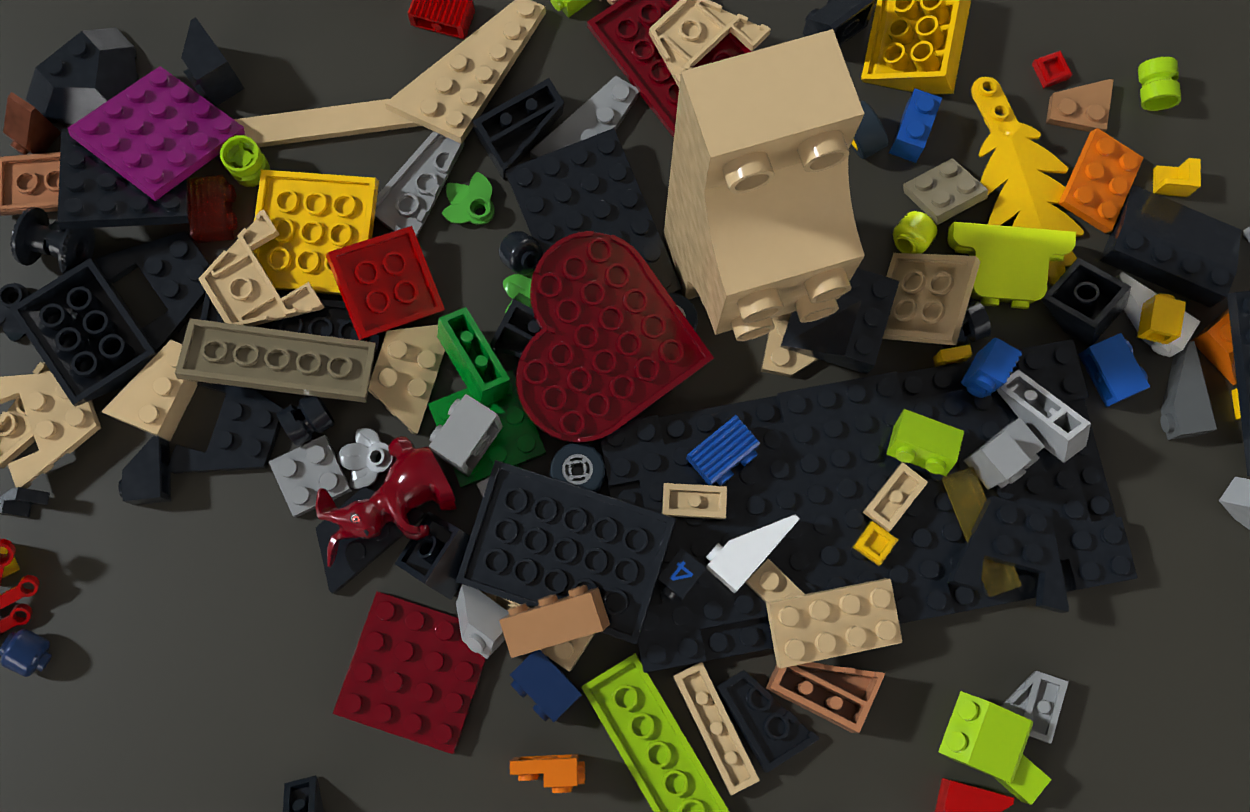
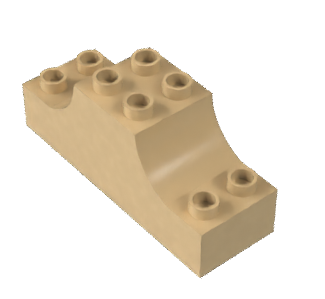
[663,29,865,341]

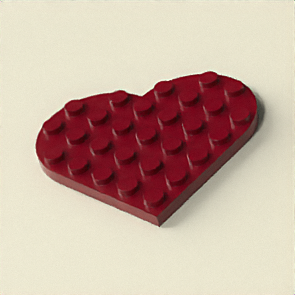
[516,231,714,442]

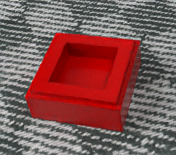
[1032,50,1073,89]

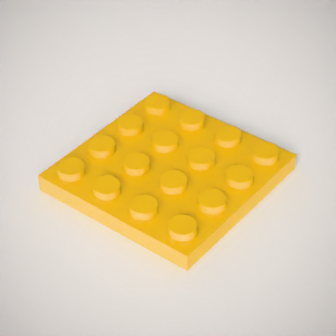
[253,169,379,295]

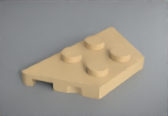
[368,325,445,435]

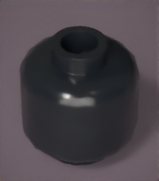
[499,231,543,275]

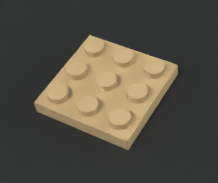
[883,253,980,345]

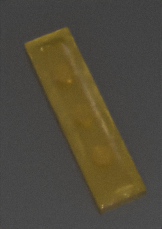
[941,466,1022,597]

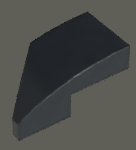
[0,487,50,517]

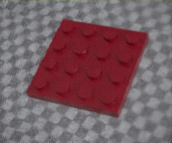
[332,591,487,754]

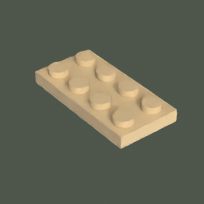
[766,578,903,668]

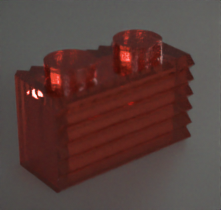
[187,175,238,243]

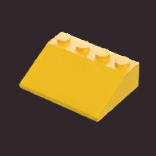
[861,0,971,94]

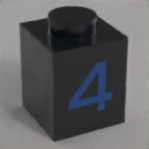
[657,548,706,601]

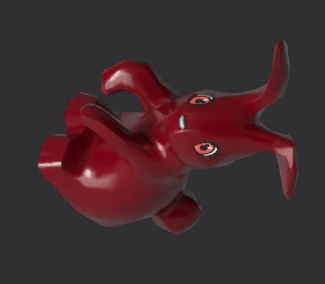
[315,436,457,567]

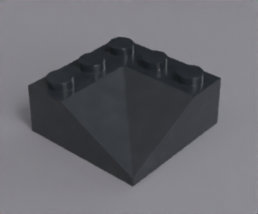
[780,268,899,374]

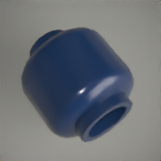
[0,629,52,677]

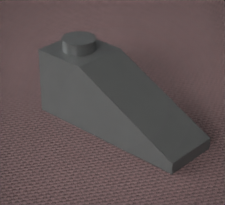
[1160,341,1217,440]

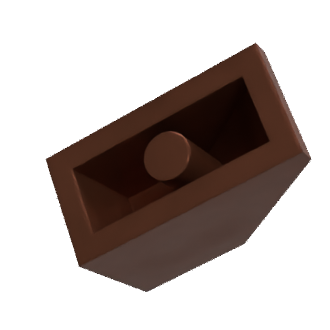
[3,92,61,155]

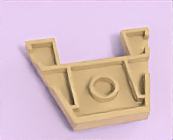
[649,0,771,87]
[198,209,325,326]
[0,373,101,488]

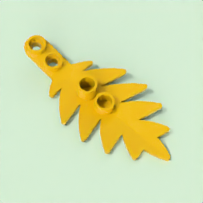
[971,77,1084,286]

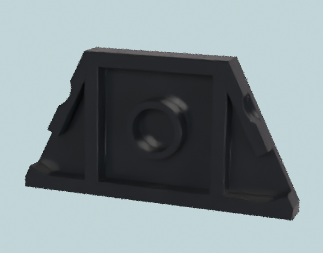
[315,487,426,594]

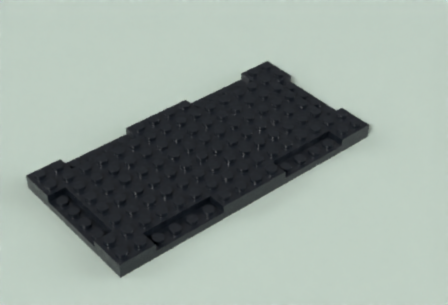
[600,339,1138,673]

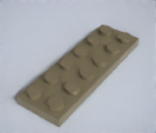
[175,318,376,403]

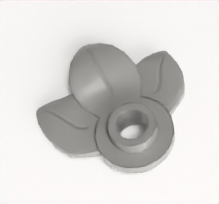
[337,428,395,489]

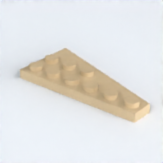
[385,0,546,144]

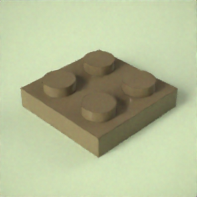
[903,158,988,225]

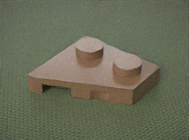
[1046,79,1114,132]

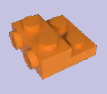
[510,754,586,793]

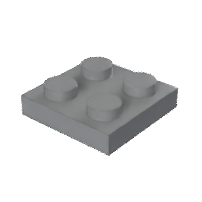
[269,435,352,518]

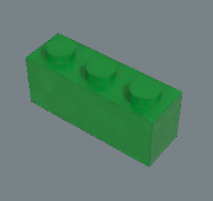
[437,307,510,406]

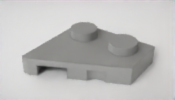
[1001,671,1068,744]

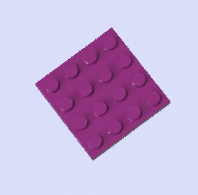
[67,66,245,201]

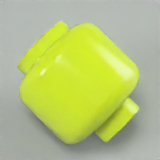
[892,211,937,254]

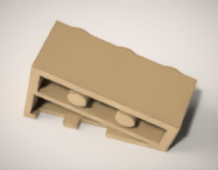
[101,340,198,441]

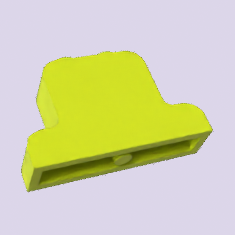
[947,222,1076,309]

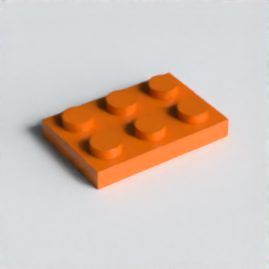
[1058,128,1144,233]

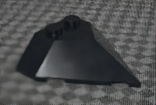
[26,27,139,125]

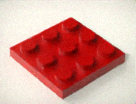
[326,226,445,340]

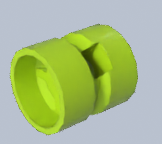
[1138,57,1181,111]
[220,135,270,187]

